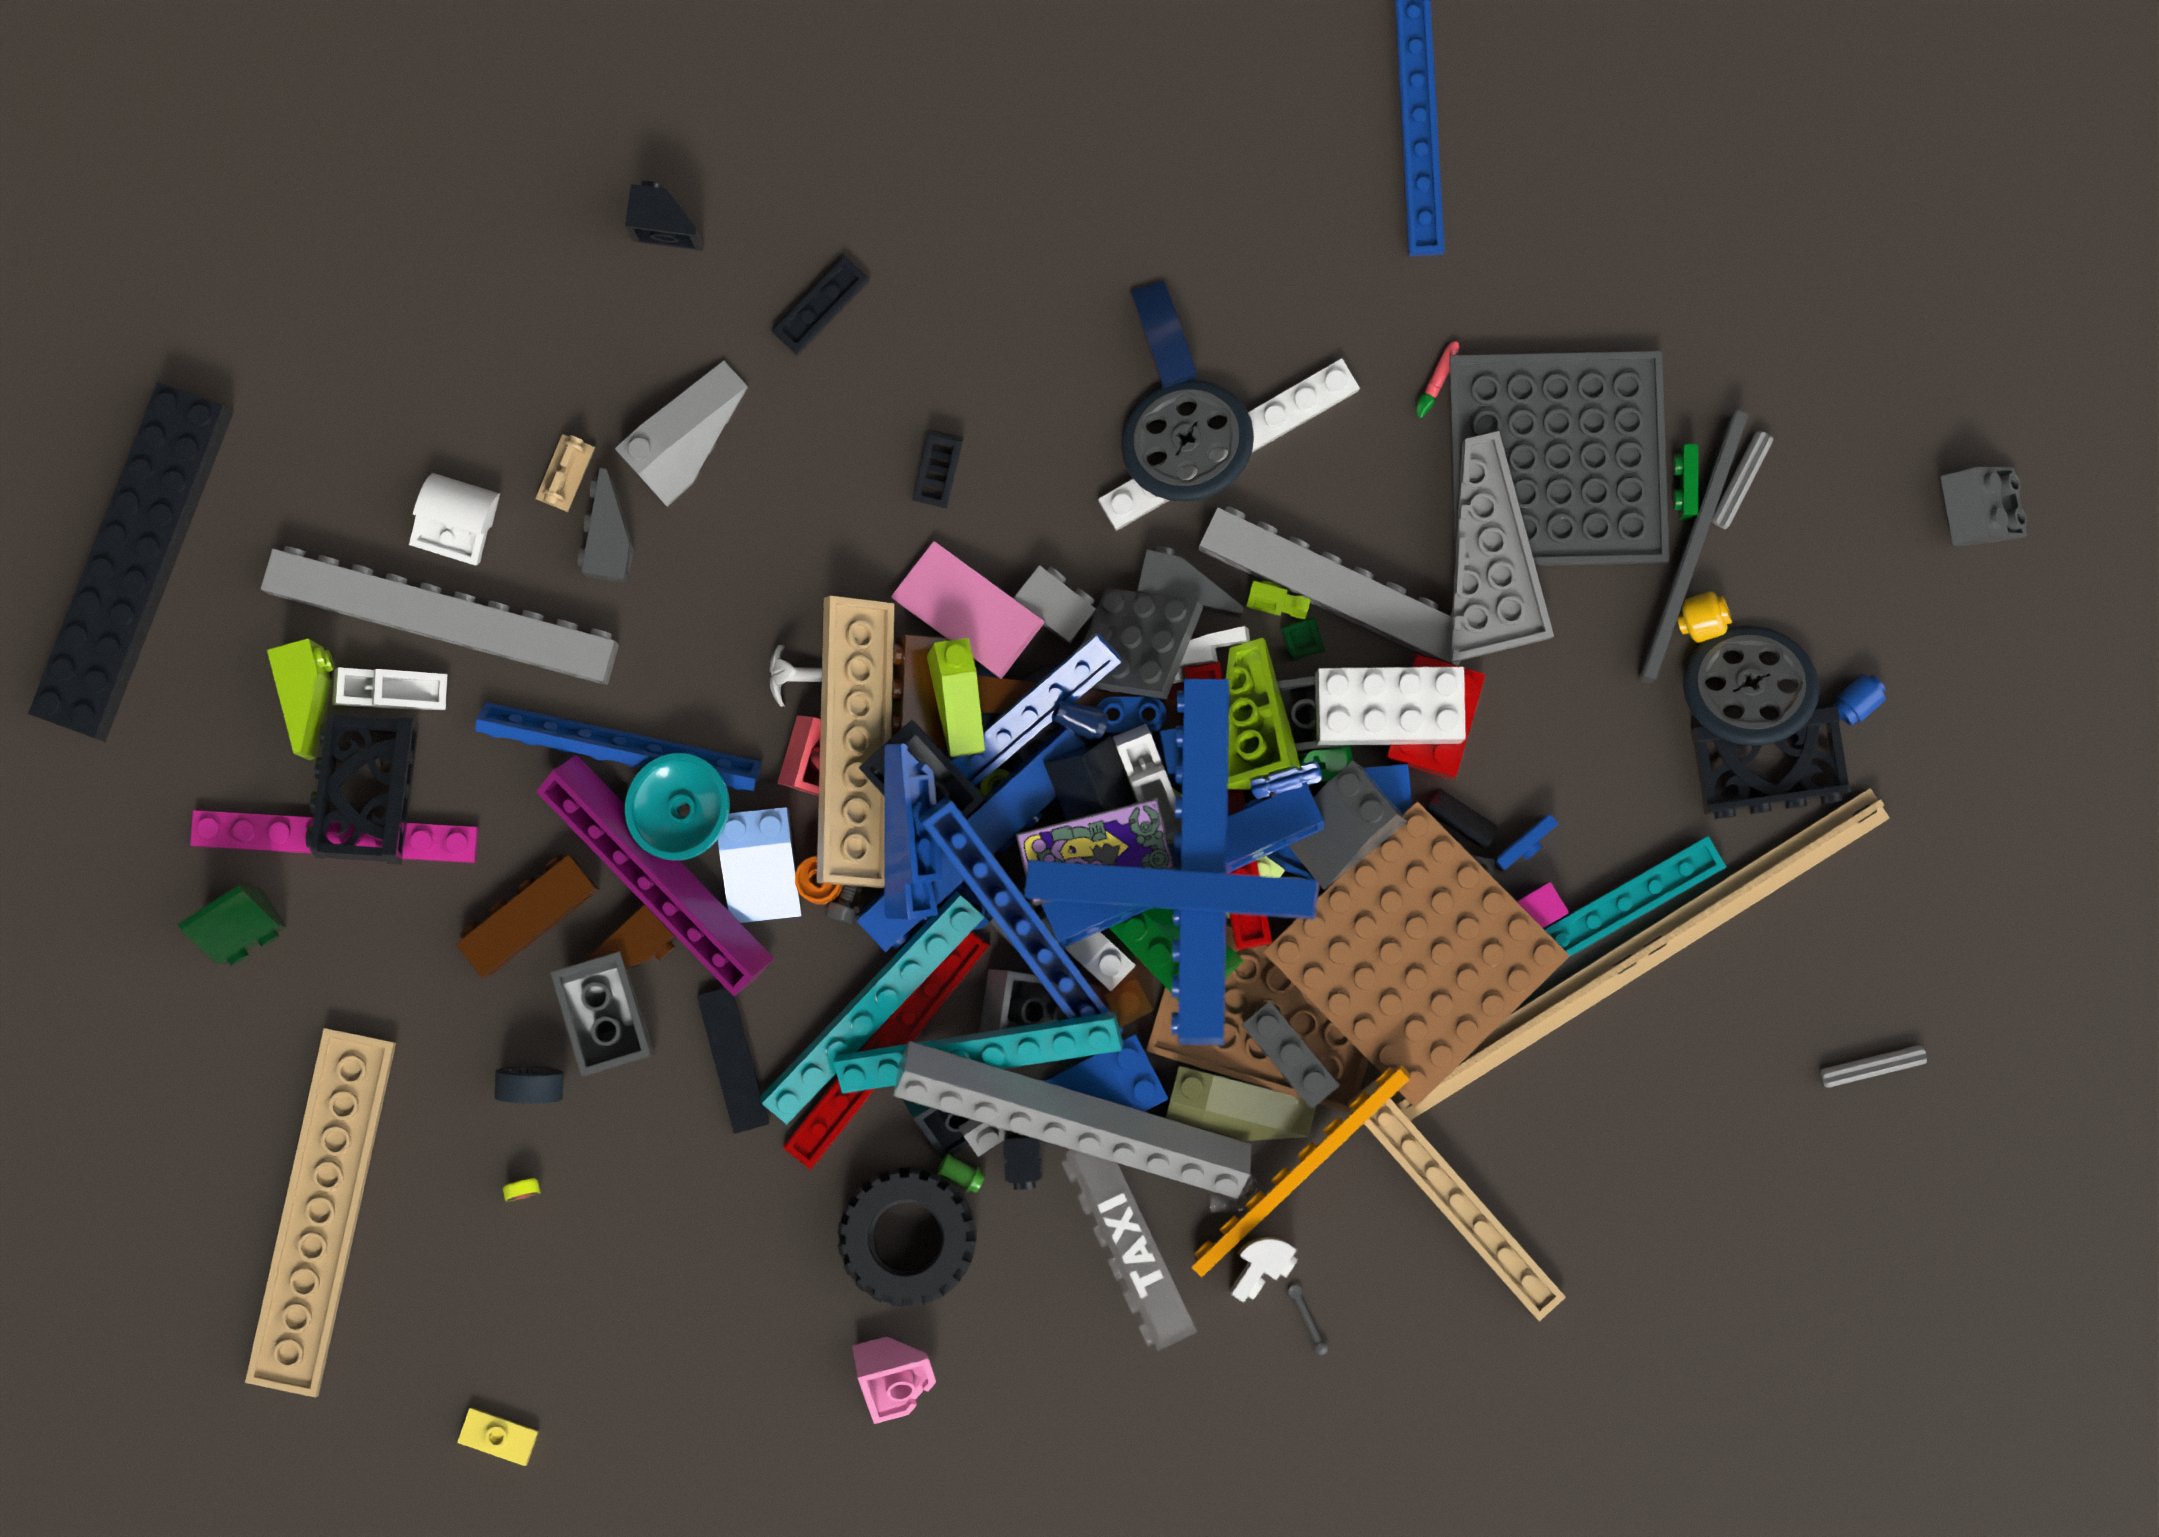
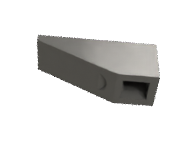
[578,468,634,584]

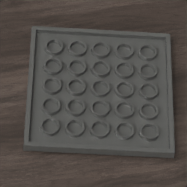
[1449,351,1670,566]

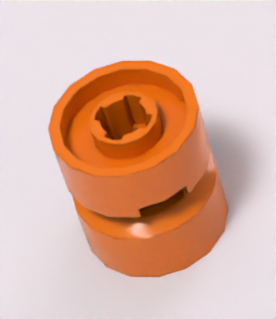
[795,856,843,905]

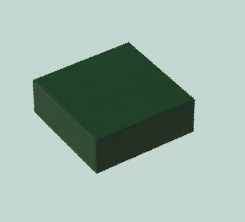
[1280,617,1325,662]

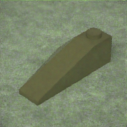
[1165,1066,1316,1142]

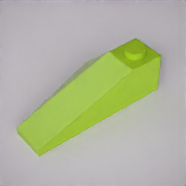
[1225,637,1300,790]

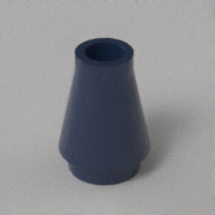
[1052,700,1108,741]

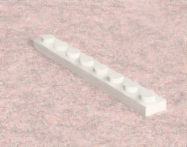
[1098,359,1360,531]

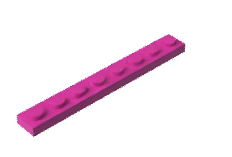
[190,810,479,863]

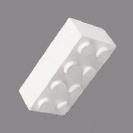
[1315,667,1466,745]

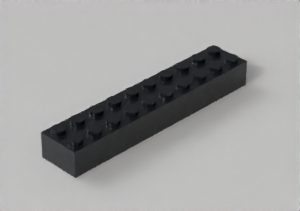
[28,382,233,742]

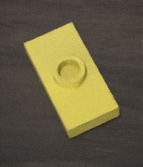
[457,1407,539,1466]

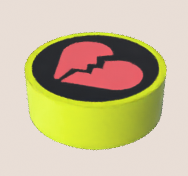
[502,1178,540,1201]

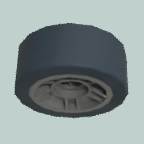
[495,1066,564,1104]

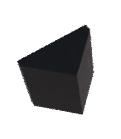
[1043,735,1136,821]

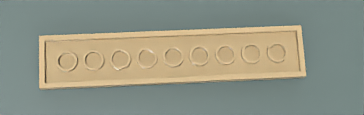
[245,1028,396,1397]

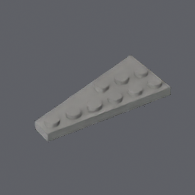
[1449,431,1554,663]

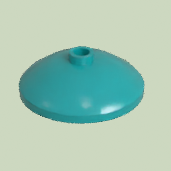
[625,753,730,861]

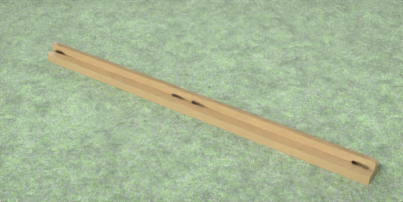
[1391,788,1890,1121]

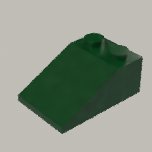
[177,885,286,967]

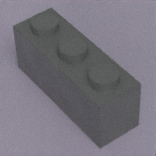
[1241,1002,1340,1109]

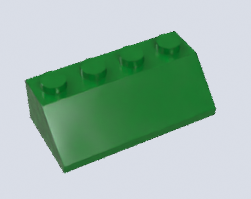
[1109,908,1244,1001]

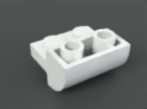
[409,473,500,565]
[1229,1237,1298,1303]

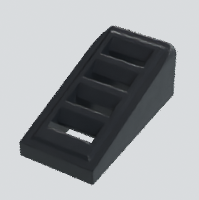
[912,430,964,509]

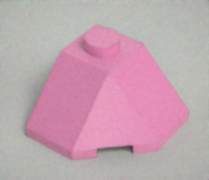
[852,1336,936,1424]

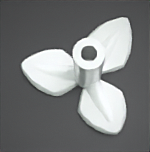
[770,645,822,707]

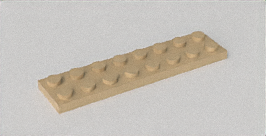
[817,596,894,888]

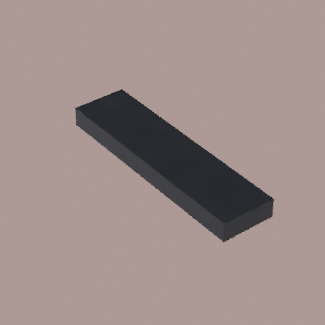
[697,988,769,1134]

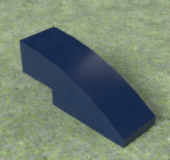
[1130,281,1197,389]

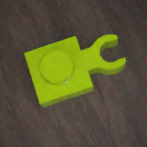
[1246,581,1311,619]

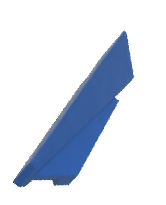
[884,744,943,920]

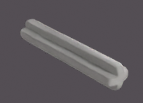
[1711,431,1773,529]
[1821,1045,1927,1088]

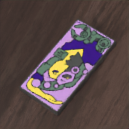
[1016,799,1175,906]

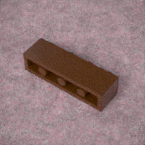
[891,635,947,750]
[456,855,599,979]

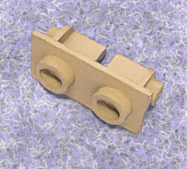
[535,434,595,512]

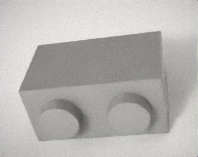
[1013,565,1096,646]

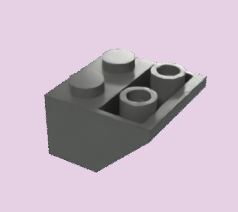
[1940,467,2027,546]

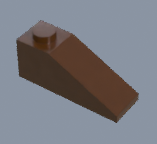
[582,904,677,969]

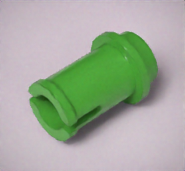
[937,1154,986,1193]

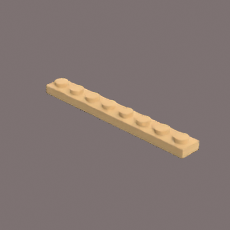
[1347,1080,1566,1321]

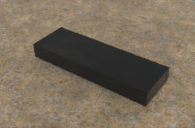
[771,255,870,357]

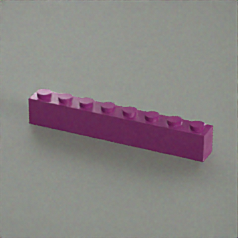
[536,755,775,996]

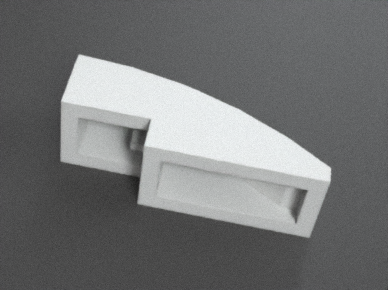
[332,667,447,710]
[1113,724,1182,840]

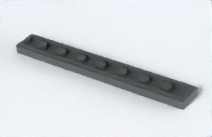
[1638,410,1749,684]

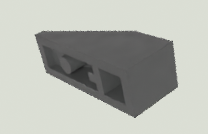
[1137,546,1243,618]

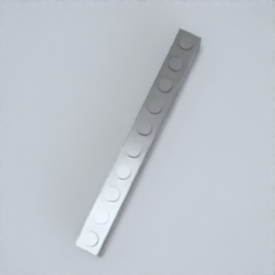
[260,546,619,686]
[894,1041,1252,1198]

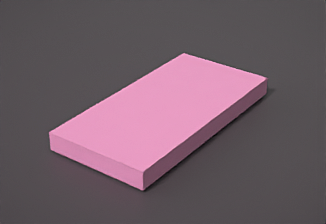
[891,541,1044,679]

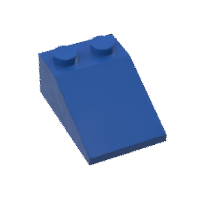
[1045,1034,1168,1112]

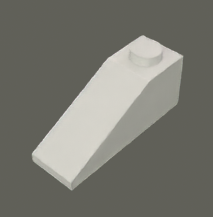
[1042,916,1136,992]

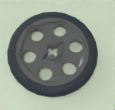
[1121,380,1254,502]
[1683,626,1820,746]

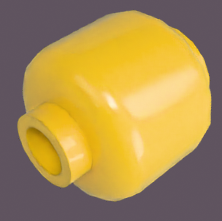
[1677,591,1732,643]

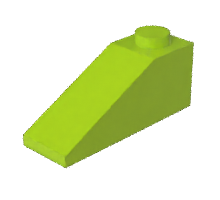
[927,638,985,758]

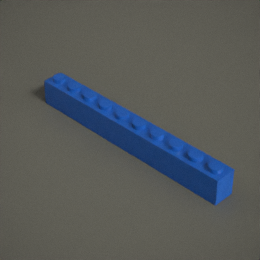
[1171,679,1230,1045]

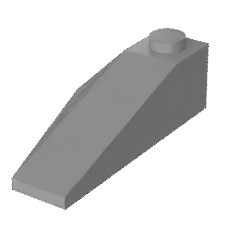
[615,361,748,507]

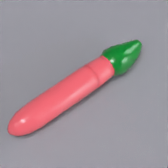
[1416,341,1459,418]

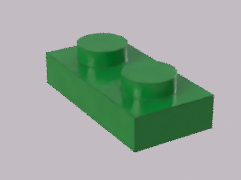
[1673,444,1698,520]

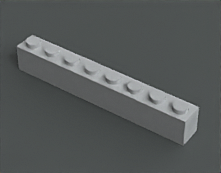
[1199,506,1461,666]

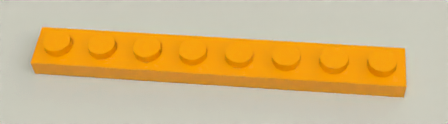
[1192,1065,1412,1278]

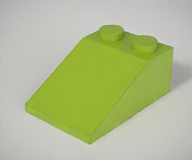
[267,638,334,760]

